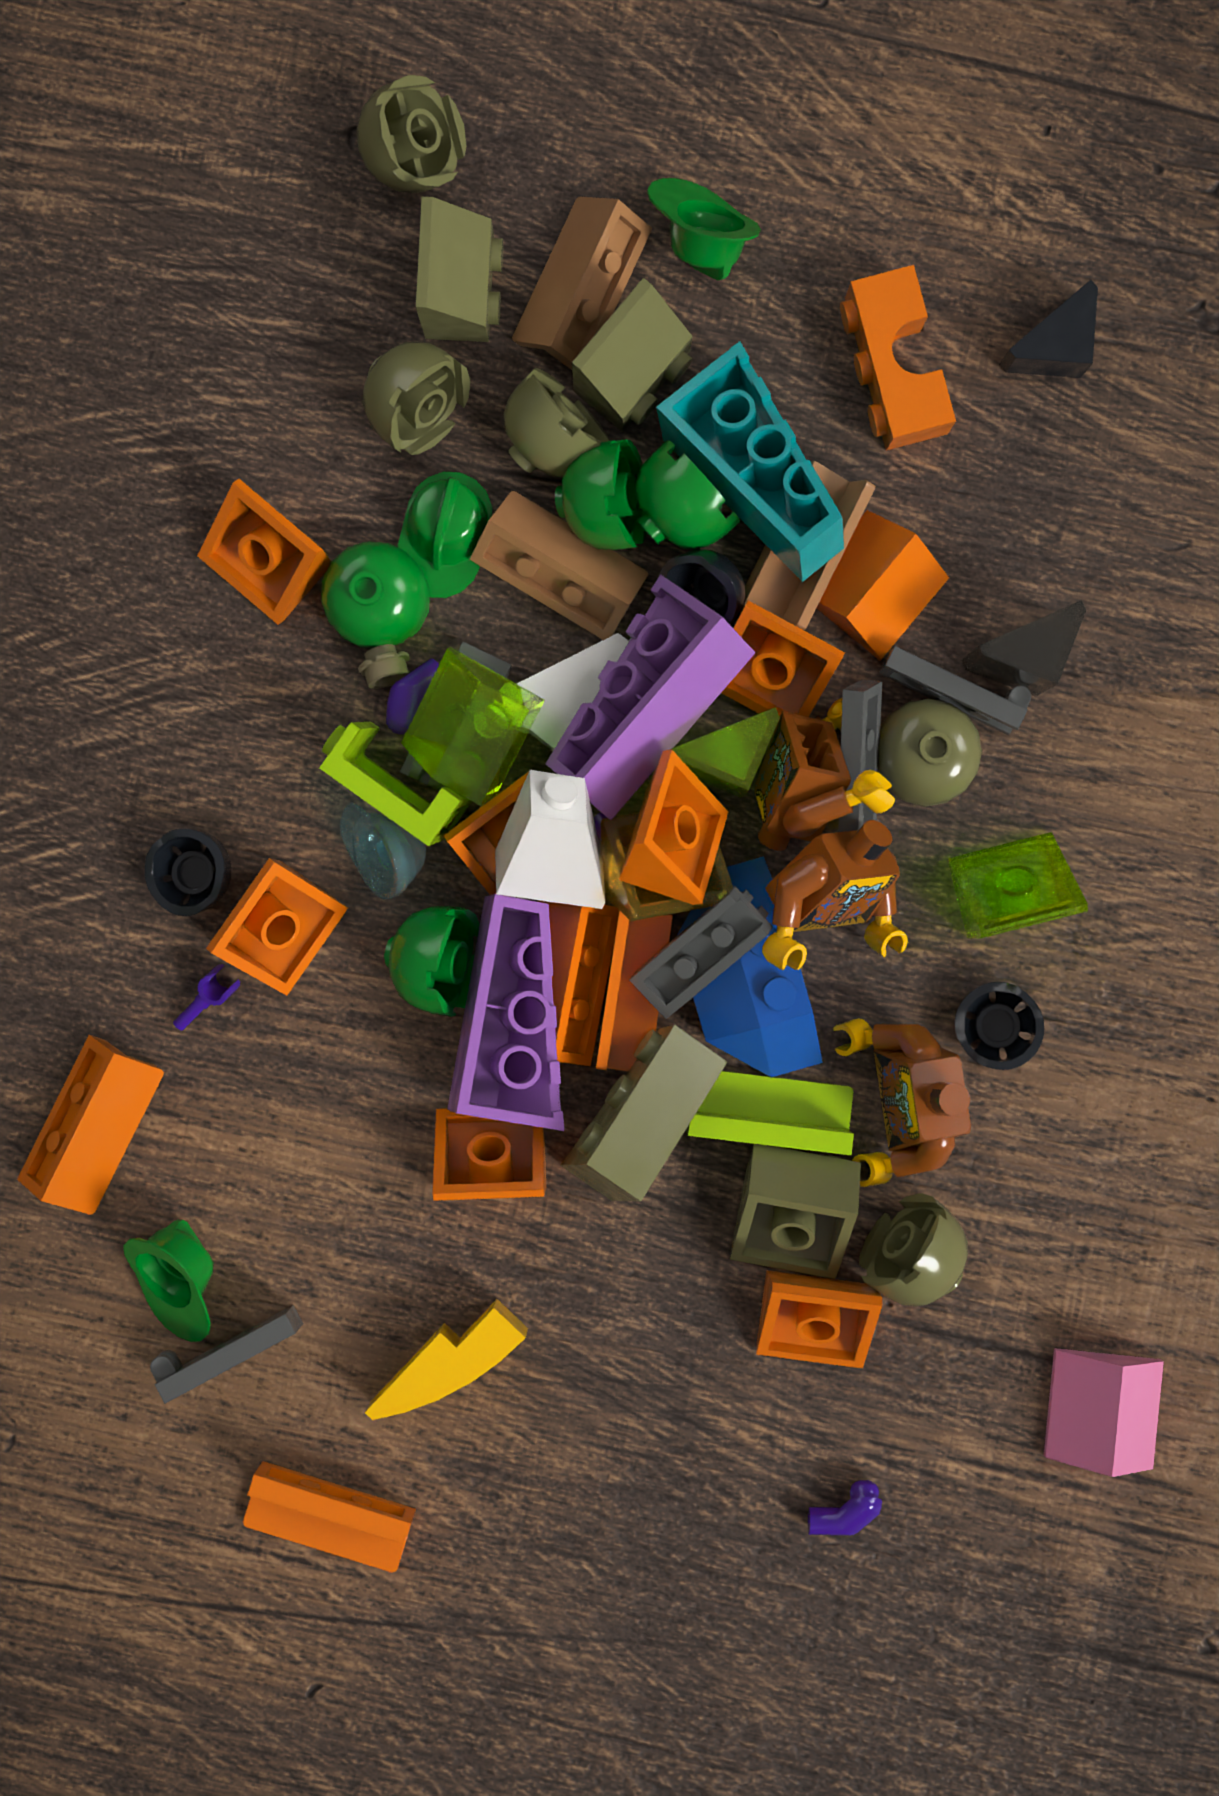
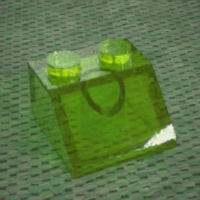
[401,647,545,806]

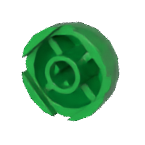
[555,439,647,550]
[635,440,740,550]
[321,542,430,650]
[384,906,480,1017]

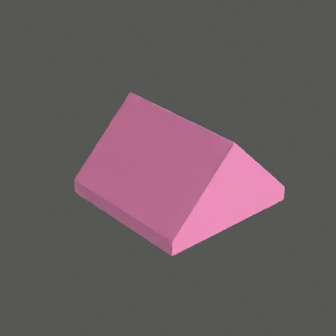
[1044,1348,1164,1477]

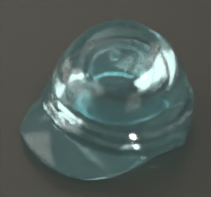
[340,803,426,900]

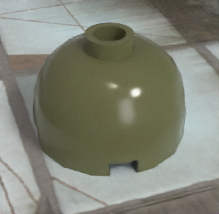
[356,75,467,193]
[362,342,471,455]
[504,368,609,477]
[878,699,982,807]
[859,1193,968,1307]

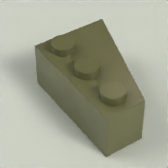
[560,1025,727,1202]

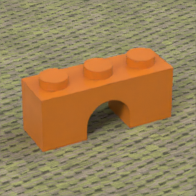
[840,265,956,451]

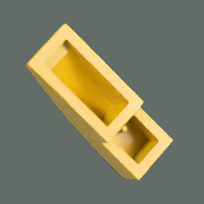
[365,1299,528,1420]

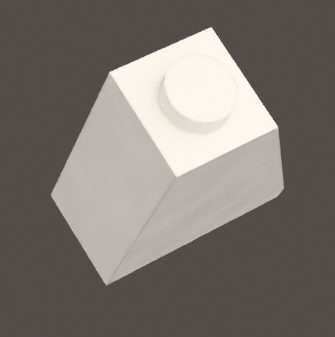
[494,633,631,752]
[495,770,605,909]

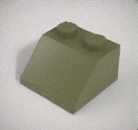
[416,196,503,342]
[572,278,693,432]
[730,1144,861,1279]

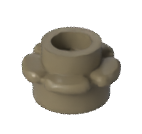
[358,644,410,689]

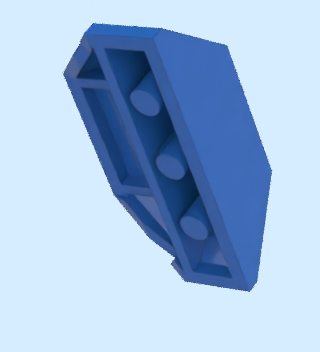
[677,856,823,1077]

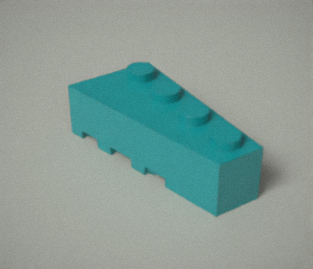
[656,341,844,582]

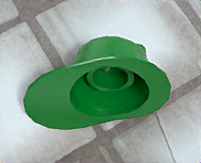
[647,178,761,281]
[398,472,492,598]
[124,1219,213,1342]

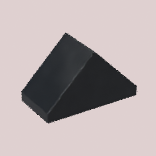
[999,280,1098,378]

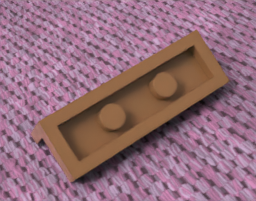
[512,197,652,370]
[742,461,876,630]
[470,491,648,640]

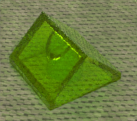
[672,707,780,798]
[948,832,1088,939]

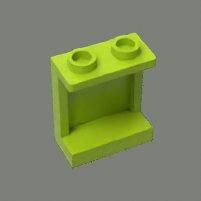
[319,722,476,846]

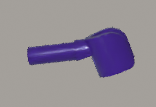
[173,964,240,1031]

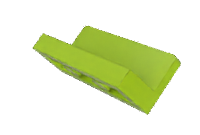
[686,1071,854,1155]

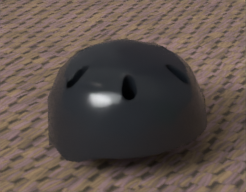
[659,549,745,626]
[145,829,231,916]
[955,982,1044,1070]

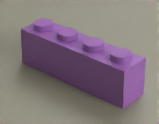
[546,574,756,820]
[447,894,564,1131]

